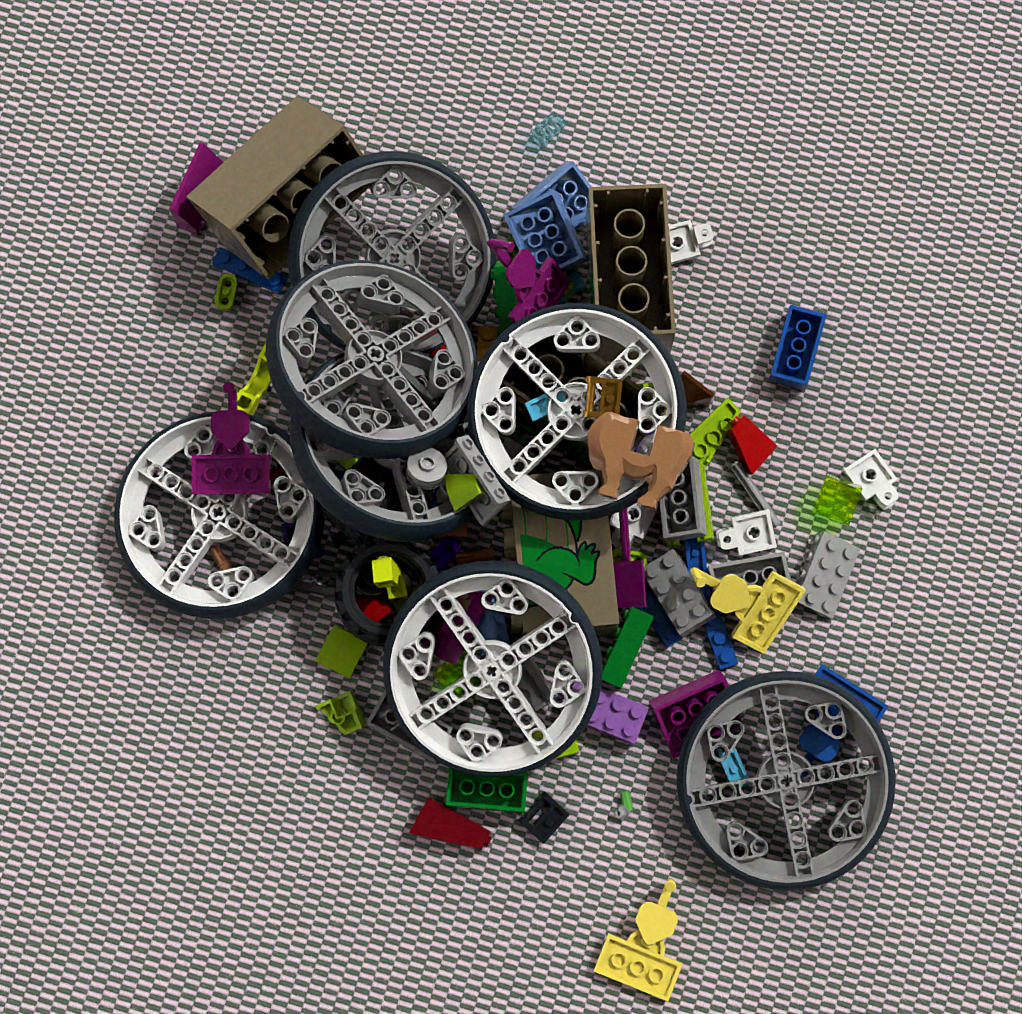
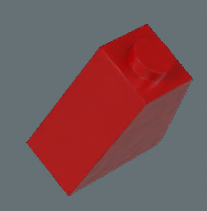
[727,415,777,475]

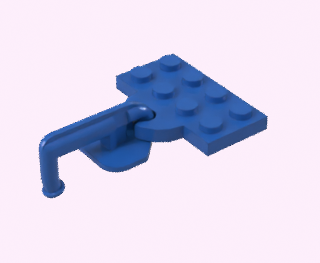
[799,664,888,779]

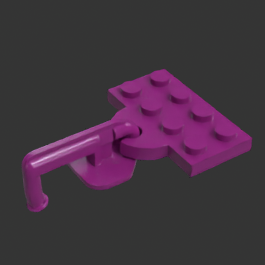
[487,239,571,323]
[192,382,271,494]

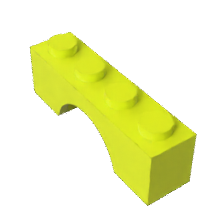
[237,343,272,415]
[372,556,412,604]

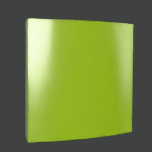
[315,624,369,679]

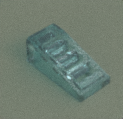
[529,111,568,149]

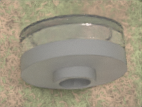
[406,448,447,490]

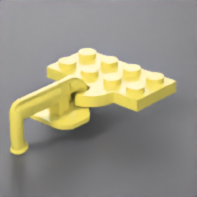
[690,567,806,654]
[594,878,683,1001]

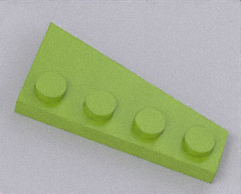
[690,398,741,468]

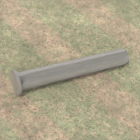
[728,459,780,529]

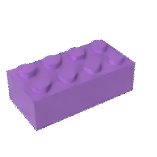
[573,682,649,746]

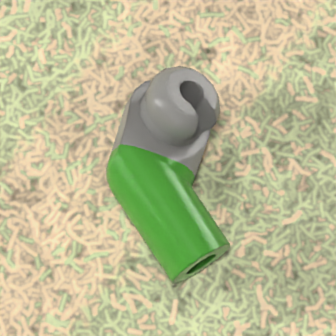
[615,791,633,820]

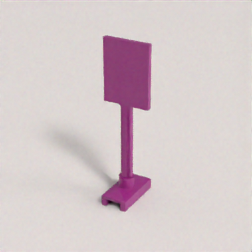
[613,508,647,608]

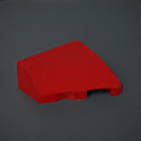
[356,595,393,622]

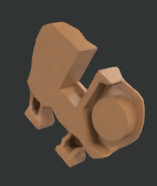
[587,412,694,510]

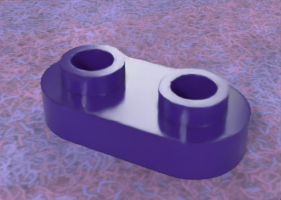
[428,538,459,572]

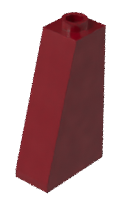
[409,797,492,850]

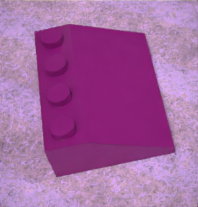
[169,142,224,235]
[421,590,493,665]
[648,670,744,759]

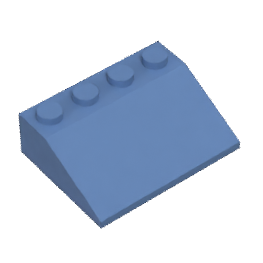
[511,161,592,231]
[503,189,589,272]

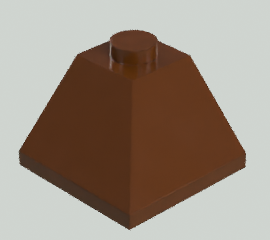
[681,371,715,409]

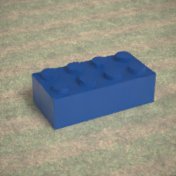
[768,305,827,391]

